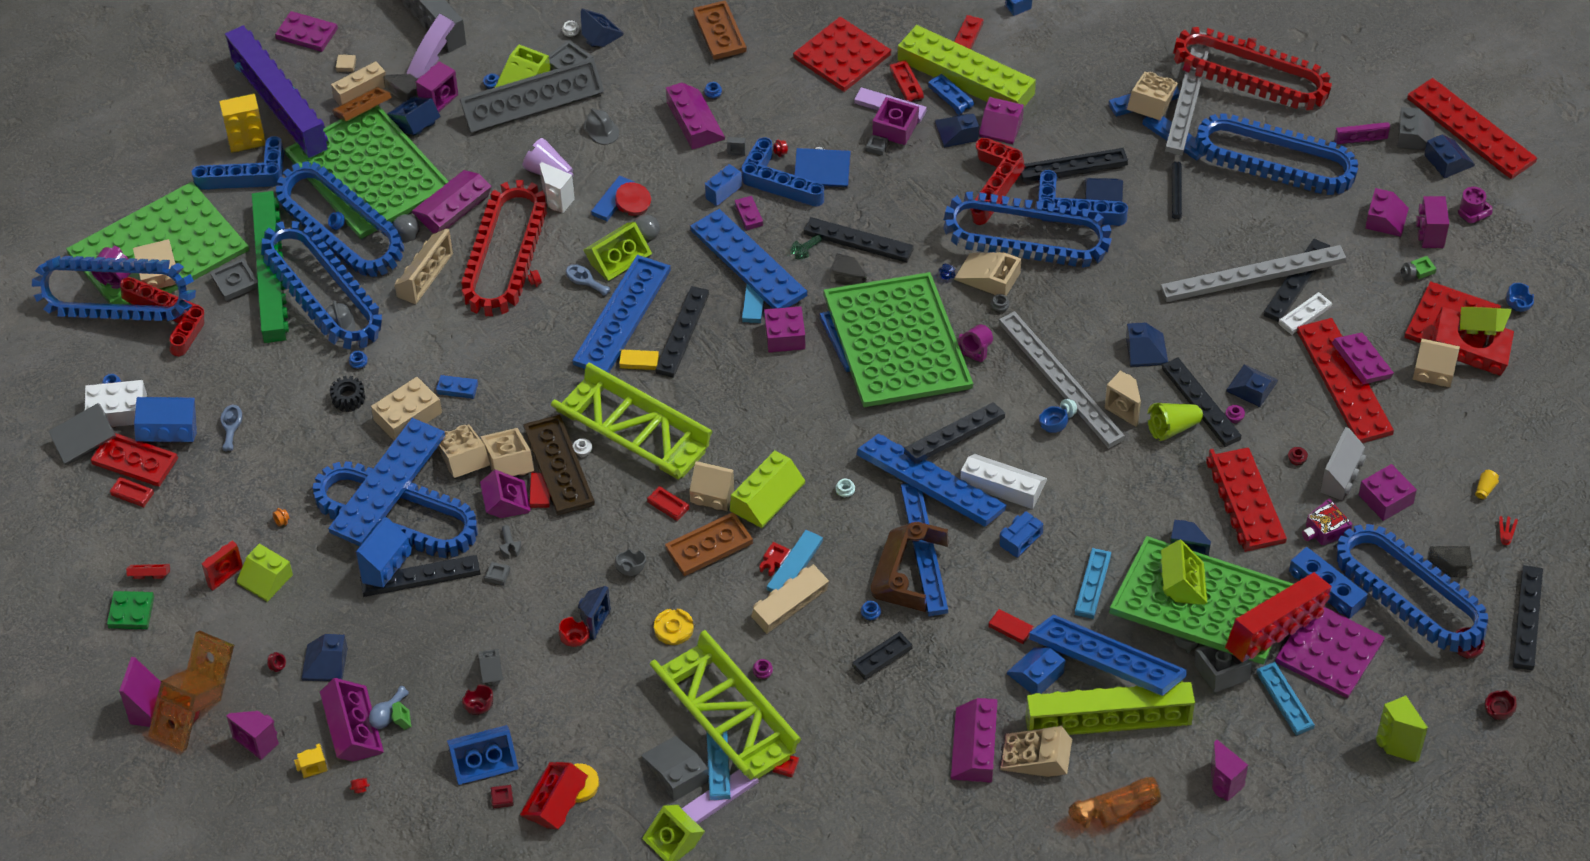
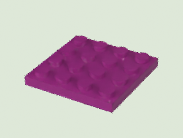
[1275,607,1385,698]

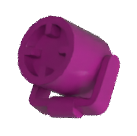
[1458,187,1493,223]
[958,324,993,362]

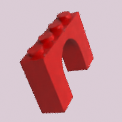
[1432,307,1514,376]

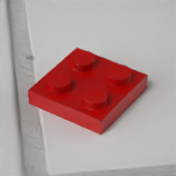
[202,540,243,591]

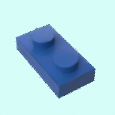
[436,375,478,399]

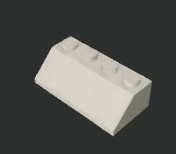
[961,454,1047,509]

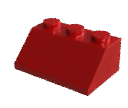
[520,762,588,829]

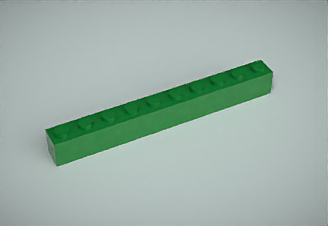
[252,191,289,343]

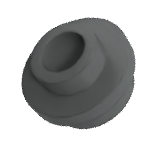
[1400,262,1416,281]
[991,294,1010,312]

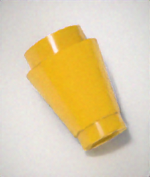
[1475,470,1499,500]

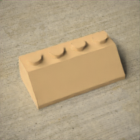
[395,229,453,304]

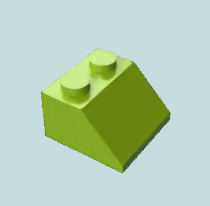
[1460,307,1511,335]
[237,543,293,602]
[642,805,705,861]

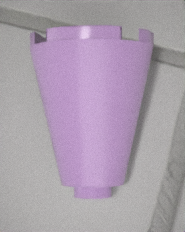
[522,138,574,178]

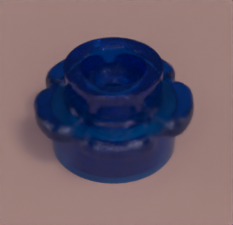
[938,264,956,280]

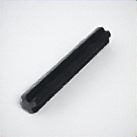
[1172,161,1182,220]

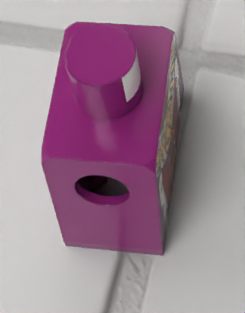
[1302,499,1353,545]

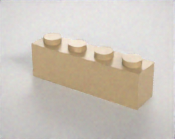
[752,564,829,634]

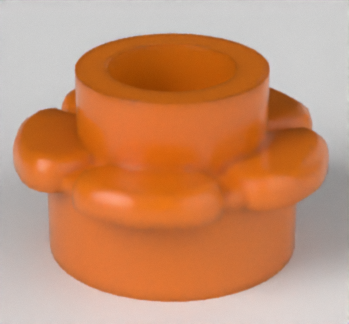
[272,508,290,527]

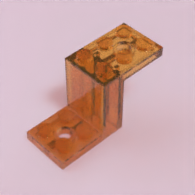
[148,631,234,751]

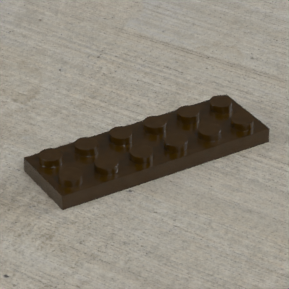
[523,414,595,516]

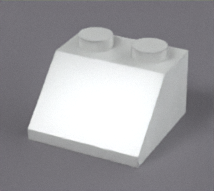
[540,162,575,213]

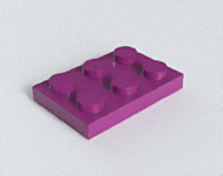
[275,11,338,52]
[1332,332,1394,384]

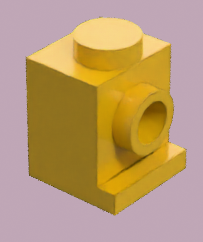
[294,744,328,778]

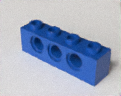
[1289,547,1368,619]

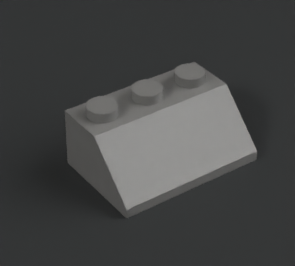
[1320,427,1366,501]

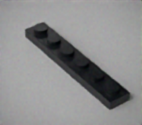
[1020,148,1128,182]
[804,217,913,263]
[1264,239,1330,322]
[656,286,709,378]
[1162,357,1242,447]
[904,402,1006,464]
[360,555,481,597]
[1513,565,1543,671]

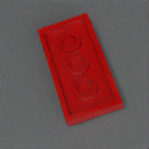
[91,433,178,487]

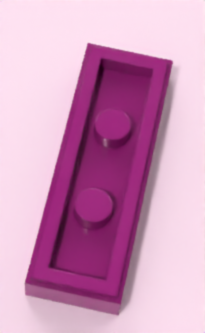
[1334,122,1390,144]

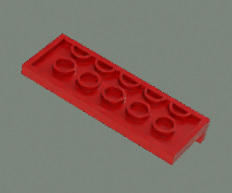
[1206,447,1287,552]

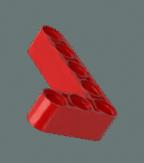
[970,138,1025,225]
[120,277,204,357]

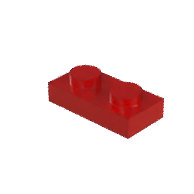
[126,564,170,579]

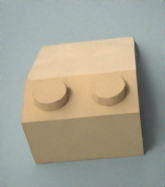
[481,428,534,476]

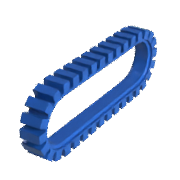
[1195,114,1358,195]
[276,161,404,277]
[313,461,478,558]
[1337,524,1488,652]

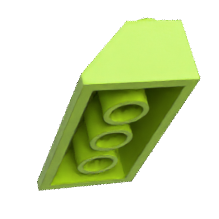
[730,450,805,528]

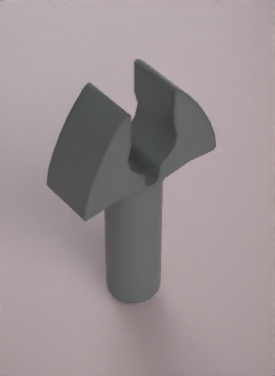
[499,525,521,559]

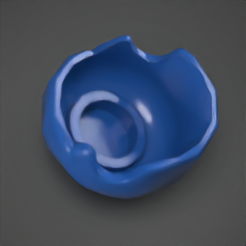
[1505,283,1534,312]
[1039,406,1068,433]

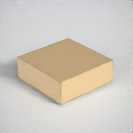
[336,55,356,72]

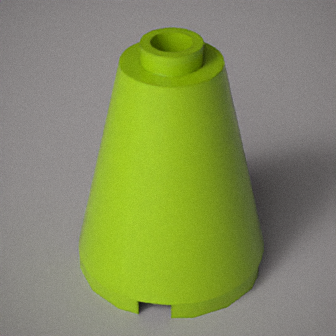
[1147,403,1203,441]

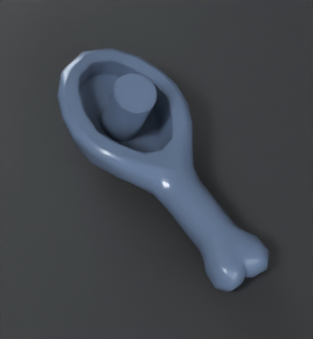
[566,265,610,296]
[221,405,242,451]
[369,686,409,729]

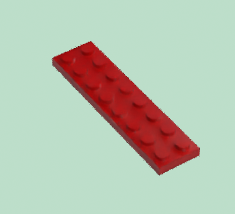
[1407,78,1537,180]
[1297,318,1394,443]

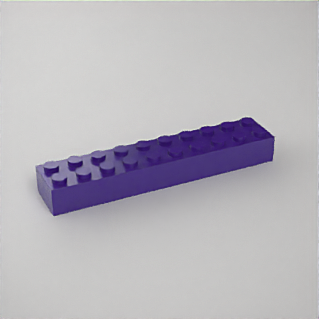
[225,25,328,158]

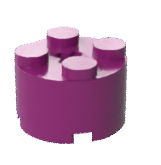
[91,246,131,289]

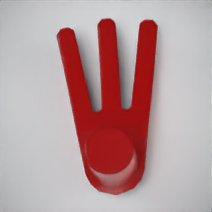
[1499,516,1518,545]

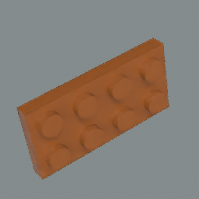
[693,0,747,60]
[665,513,753,576]

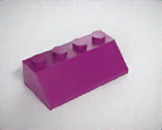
[666,83,725,150]
[412,170,491,234]
[320,678,384,762]
[951,698,998,783]

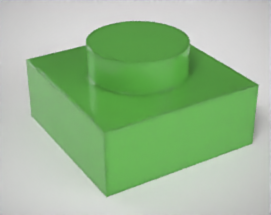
[1411,256,1436,279]
[391,701,411,730]

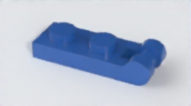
[928,74,974,115]

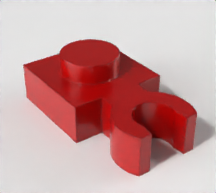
[760,542,790,577]

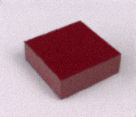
[491,785,514,809]

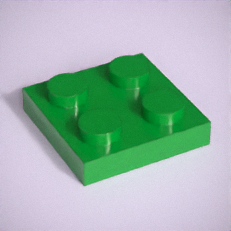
[107,591,155,629]

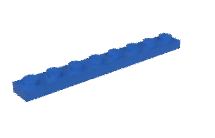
[901,484,948,616]

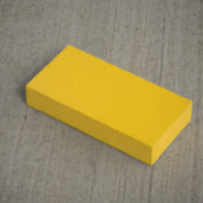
[619,350,659,370]

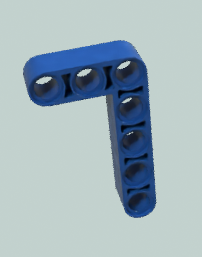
[192,136,284,190]
[742,137,824,207]
[1039,170,1128,226]

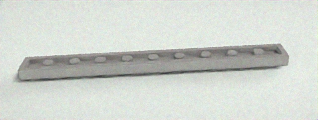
[1165,32,1210,155]
[1161,245,1346,302]
[999,311,1125,449]

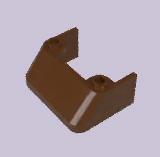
[871,522,949,612]

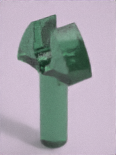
[791,235,822,259]

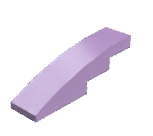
[405,14,455,84]

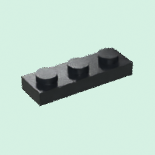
[852,631,912,680]

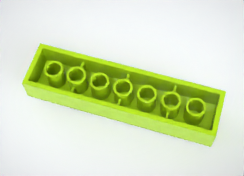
[897,25,1036,107]
[1025,682,1195,735]

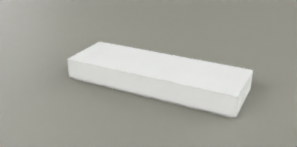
[1279,292,1332,335]

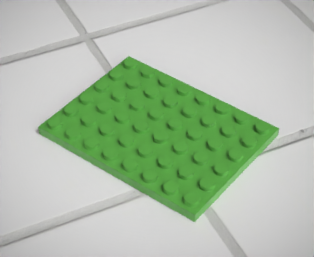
[284,105,449,239]
[66,182,249,320]
[823,272,973,407]
[1109,536,1293,665]

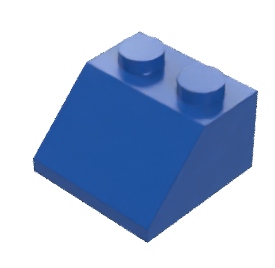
[1007,648,1065,694]

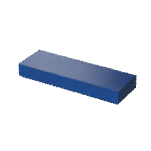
[591,175,634,222]

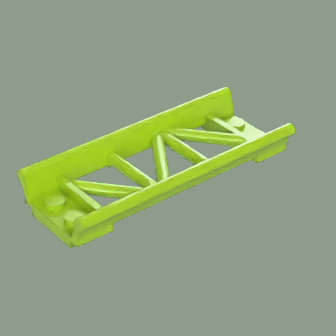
[551,362,713,480]
[650,630,801,780]

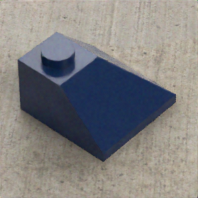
[580,8,624,47]
[935,113,979,148]
[1126,323,1168,367]
[1226,364,1278,407]
[578,586,611,640]
[302,634,348,681]

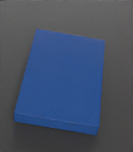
[795,148,851,187]

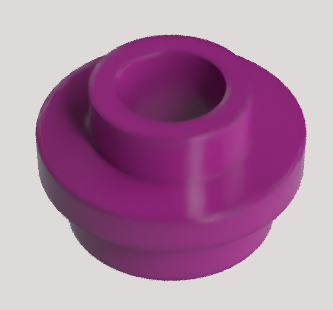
[1226,405,1245,423]
[753,659,773,679]

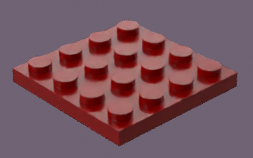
[793,16,892,92]
[1404,281,1501,348]

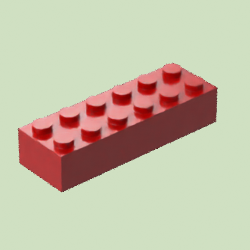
[1225,572,1332,662]

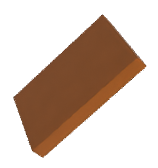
[332,87,392,121]

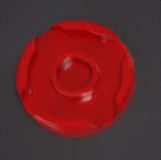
[615,182,651,216]

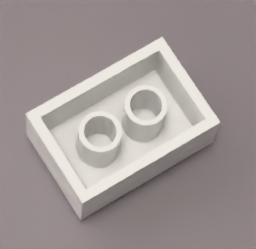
[85,380,147,427]

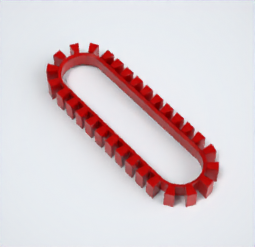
[1173,27,1332,110]
[461,180,547,316]

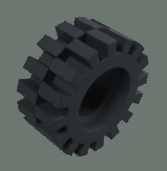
[330,376,366,412]

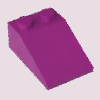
[119,657,167,728]

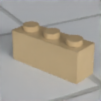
[331,62,388,106]

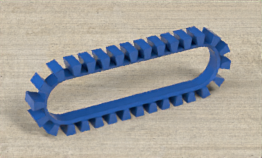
[943,192,1112,267]
[261,221,382,349]
[32,256,196,321]

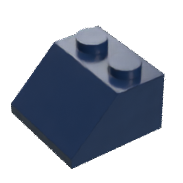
[387,96,441,135]
[1424,134,1475,179]
[1085,178,1123,202]

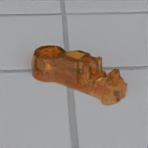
[1068,777,1161,828]

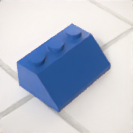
[134,397,197,442]
[356,517,411,587]
[447,725,519,785]

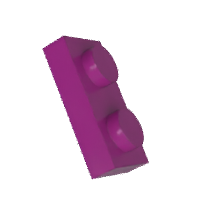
[735,196,763,230]

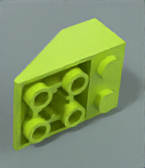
[495,45,550,88]

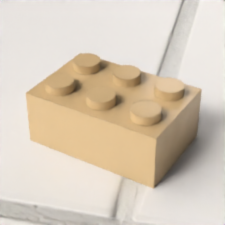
[371,377,442,441]

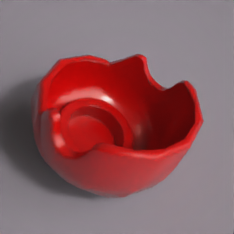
[558,617,589,647]

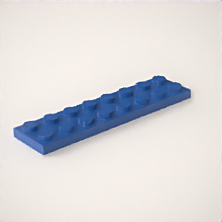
[690,209,808,309]
[572,255,671,373]
[328,418,445,546]
[856,434,1006,527]
[1029,614,1186,696]

